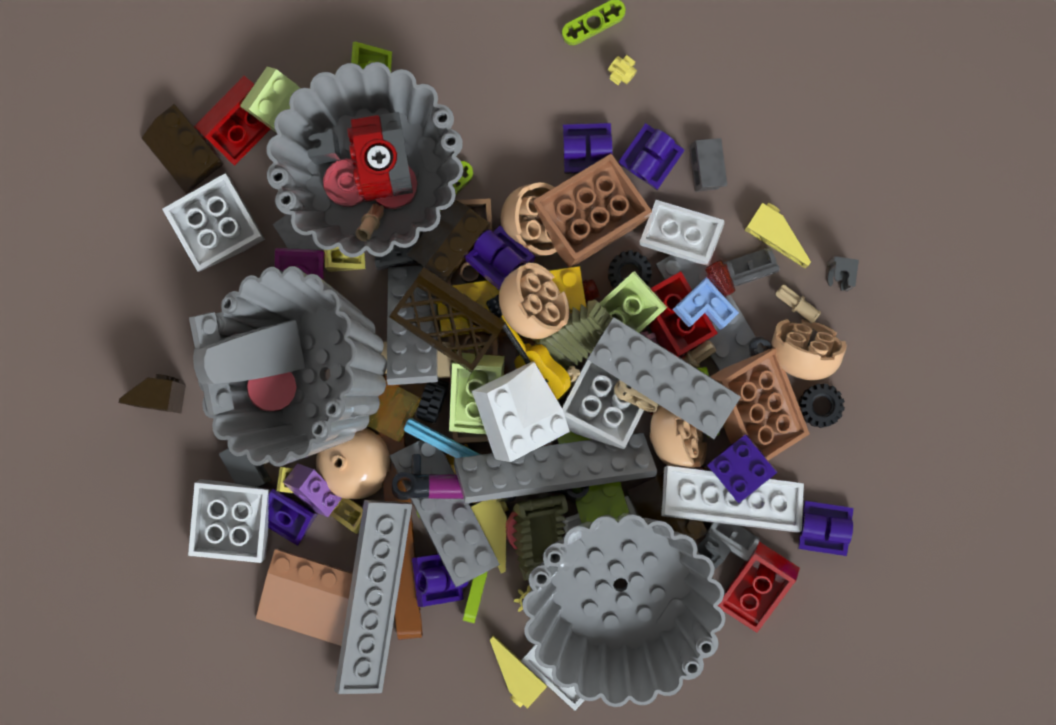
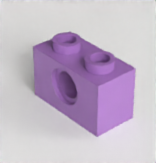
[283,463,342,517]

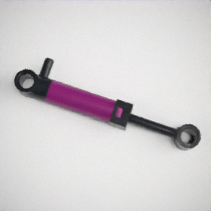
[391,454,589,502]

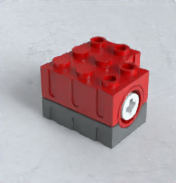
[347,112,413,202]

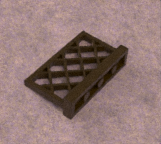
[389,267,506,373]

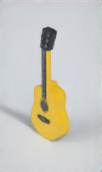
[486,294,571,399]

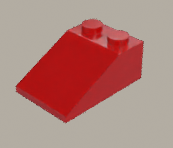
[718,541,800,633]

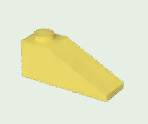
[745,203,811,268]
[471,499,509,574]
[490,635,547,709]

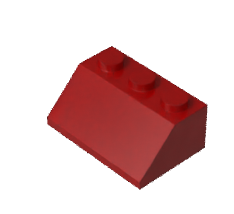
[194,76,270,166]
[648,271,718,357]

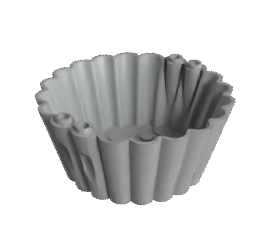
[267,62,463,257]
[198,266,387,467]
[522,513,725,707]

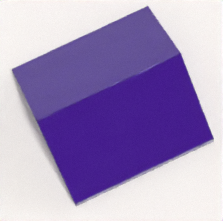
[268,489,318,546]

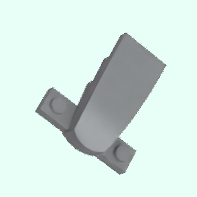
[189,312,305,415]

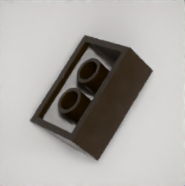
[142,104,223,194]
[407,200,490,282]
[118,374,186,414]
[626,473,708,540]

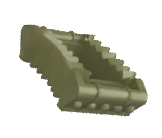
[532,300,613,371]
[512,494,568,581]

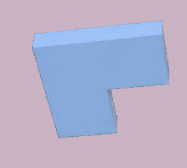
[673,277,739,330]

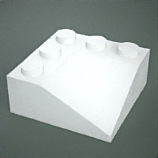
[162,173,265,272]
[562,360,644,449]
[472,362,570,462]
[188,479,269,563]

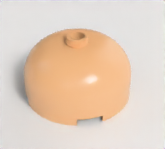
[500,183,557,257]
[499,263,569,339]
[771,319,847,380]
[650,405,707,469]
[316,428,390,499]

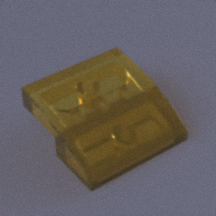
[367,380,421,442]

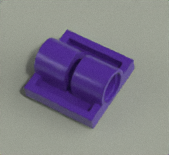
[563,123,612,174]
[618,123,685,190]
[465,226,535,291]
[707,434,777,503]
[797,501,854,556]
[412,554,469,607]

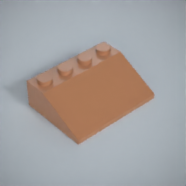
[533,154,652,268]
[710,348,810,460]
[256,549,353,646]

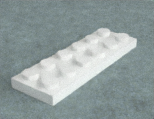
[662,466,804,533]

